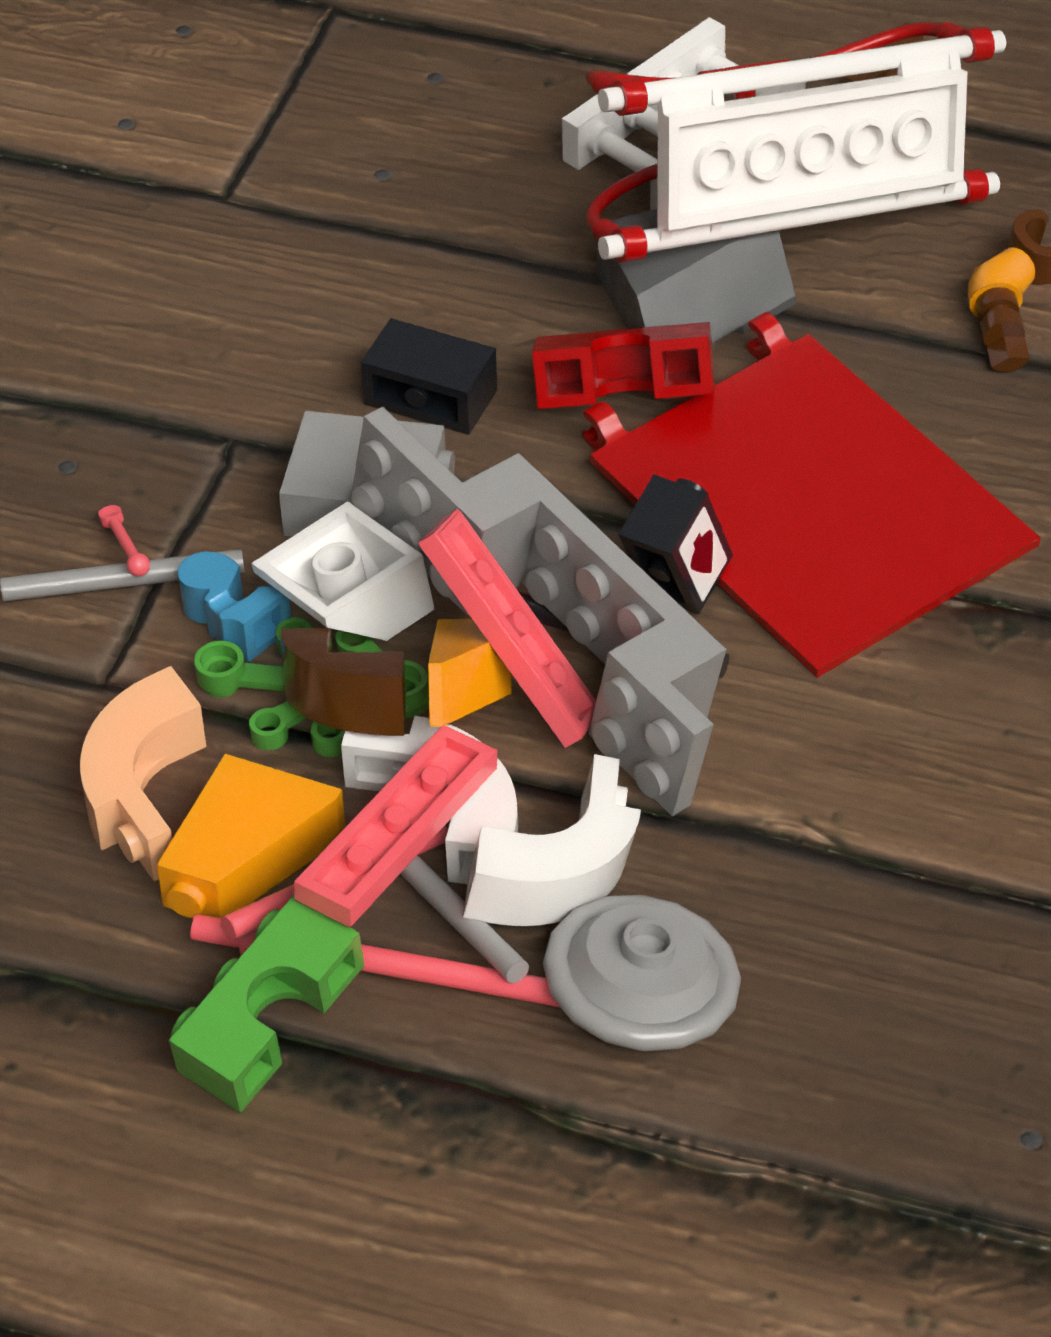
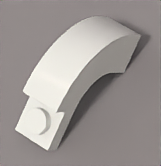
[341,716,518,884]
[463,754,641,926]

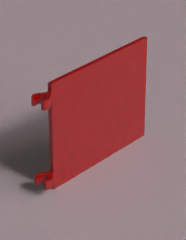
[583,312,1041,678]

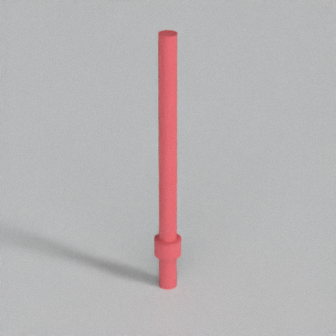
[191,914,560,1008]

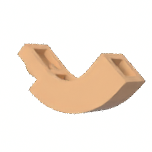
[80,666,206,882]

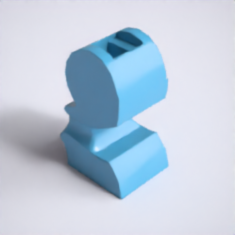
[177,551,291,663]

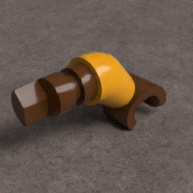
[968,209,1051,372]

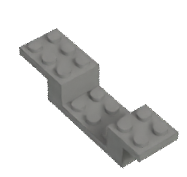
[350,407,727,816]

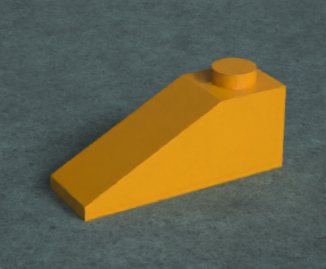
[428,619,513,727]

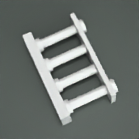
[562,17,806,210]

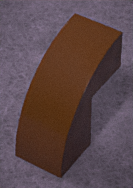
[281,628,406,736]

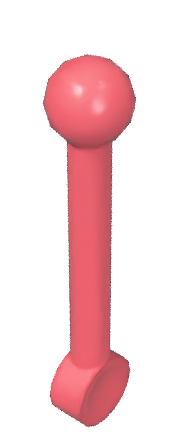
[98,505,150,577]

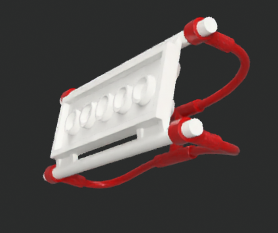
[585,22,1006,263]

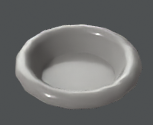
[543,894,741,1052]

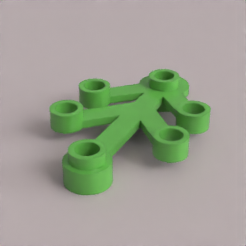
[194,617,429,757]

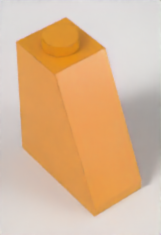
[157,754,346,918]

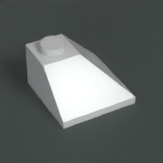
[251,501,435,641]

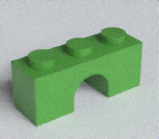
[169,895,365,1113]

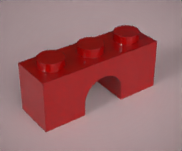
[532,322,715,409]

